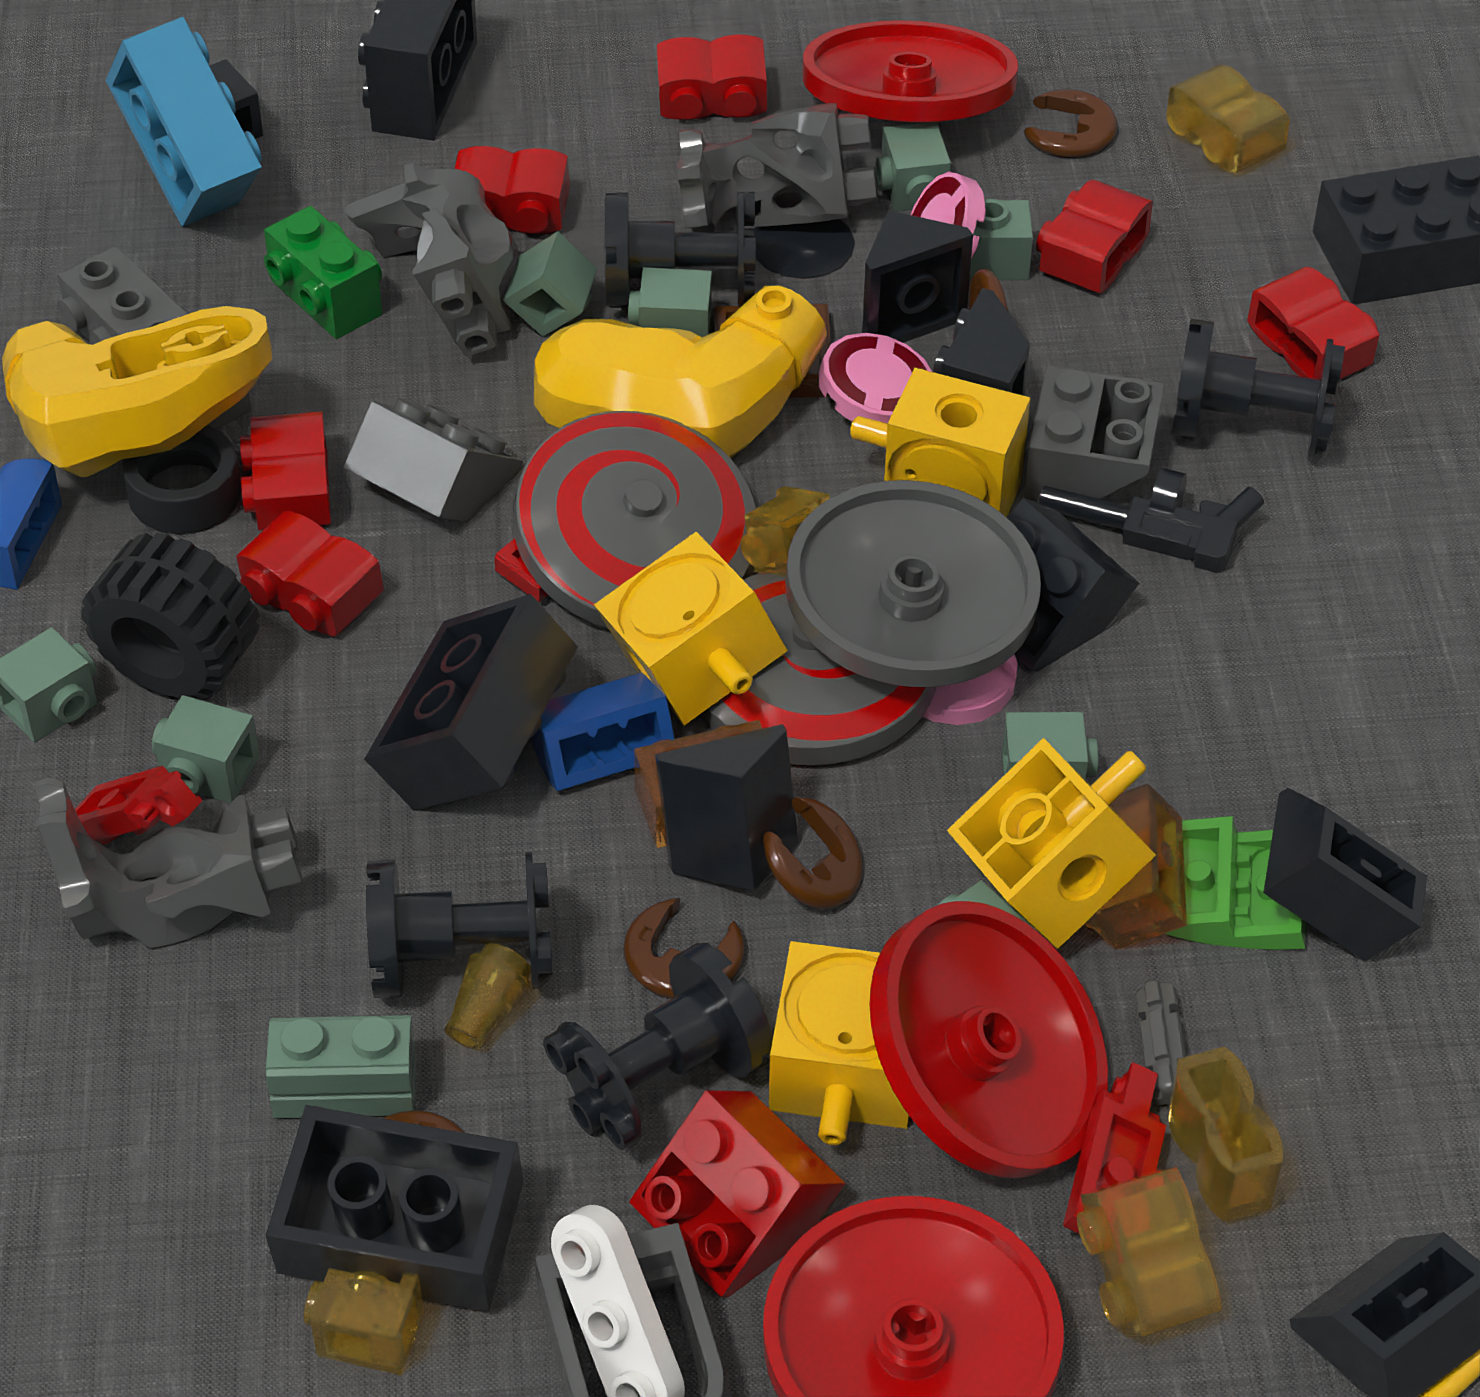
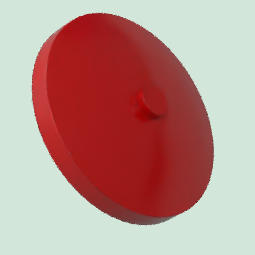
[802,20,1018,122]
[869,901,1108,1178]
[763,1196,1064,1397]

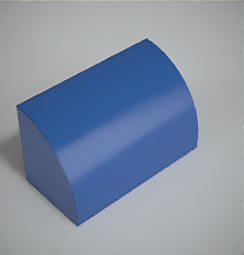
[0,459,62,590]
[531,672,676,791]

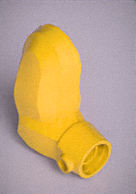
[534,285,827,458]
[2,306,272,477]

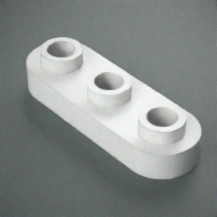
[551,1205,685,1397]

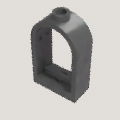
[535,1223,724,1397]

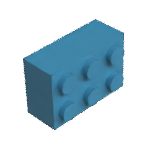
[105,17,262,227]

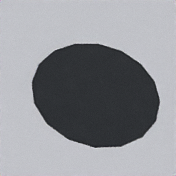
[754,219,855,278]

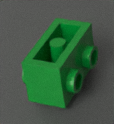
[264,205,383,340]

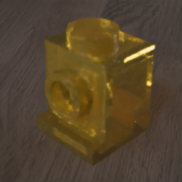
[741,486,830,577]
[304,1268,424,1375]

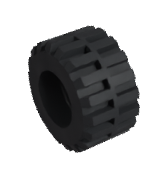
[81,533,259,700]

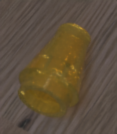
[444,943,531,1050]

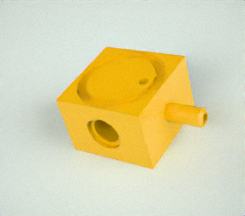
[850,368,1030,518]
[594,532,788,726]
[947,738,1156,949]
[769,941,909,1145]

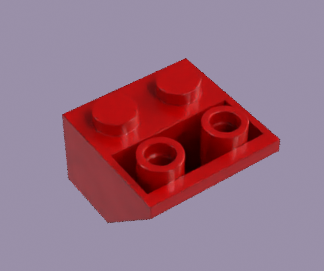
[629,1090,846,1297]

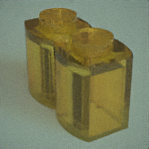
[1166,64,1290,173]
[1168,1047,1283,1222]
[1077,1167,1222,1337]

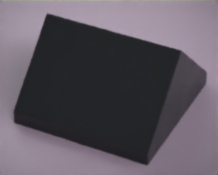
[862,210,973,343]
[655,724,798,891]

